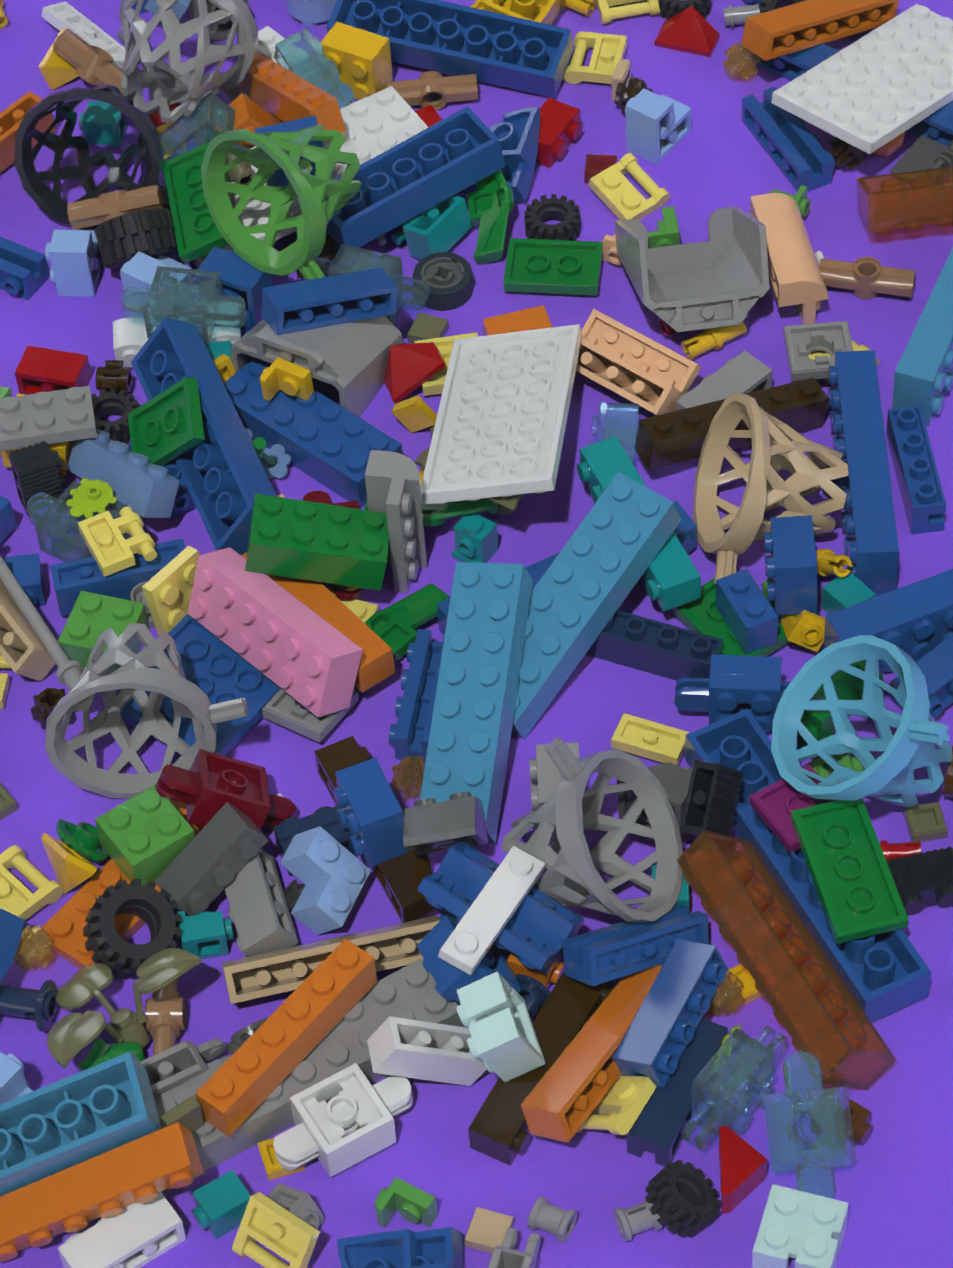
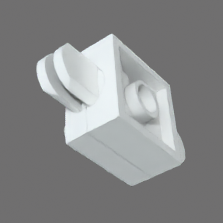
[274,1063,413,1177]

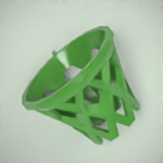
[201,125,362,280]

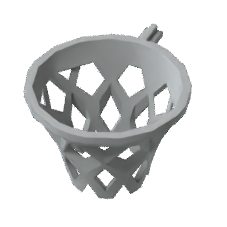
[119,0,259,123]
[45,623,249,799]
[502,737,684,923]

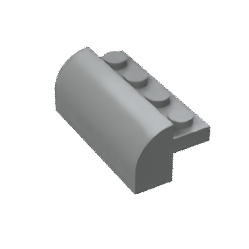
[365,450,427,593]

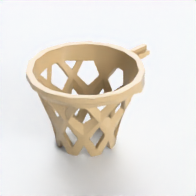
[693,392,849,585]

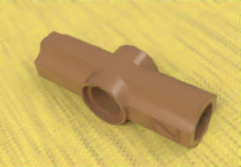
[53,29,132,95]
[386,71,478,111]
[67,185,164,230]
[819,257,916,299]

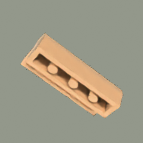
[750,193,829,325]
[576,309,701,416]

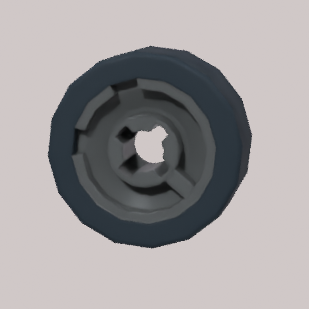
[413,252,474,311]

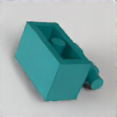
[391,195,472,259]

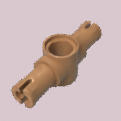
[145,978,186,1056]

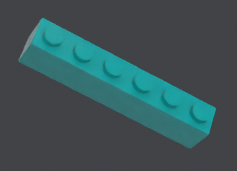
[576,436,701,612]

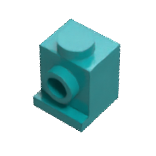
[452,513,498,563]
[178,911,234,959]

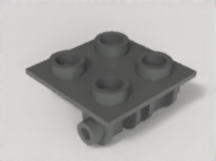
[890,135,953,196]

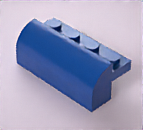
[417,841,585,975]

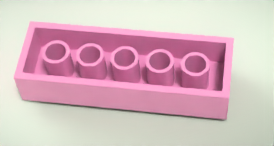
[187,547,363,717]

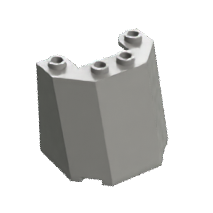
[614,206,770,332]
[231,316,403,418]

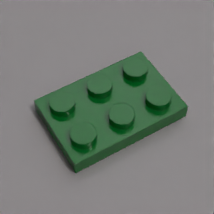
[503,238,603,296]
[127,377,205,466]
[672,578,791,657]

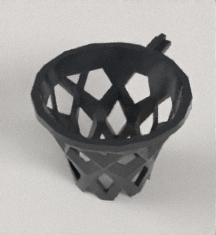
[14,85,171,228]

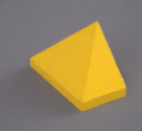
[38,28,78,89]
[41,832,98,895]

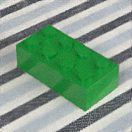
[245,493,389,591]

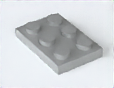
[0,386,97,451]

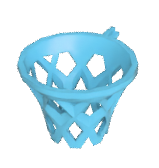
[771,635,952,807]

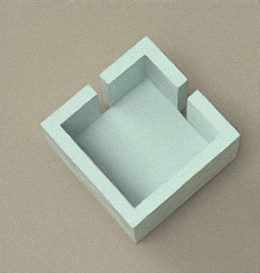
[456,971,546,1082]
[752,1184,849,1268]

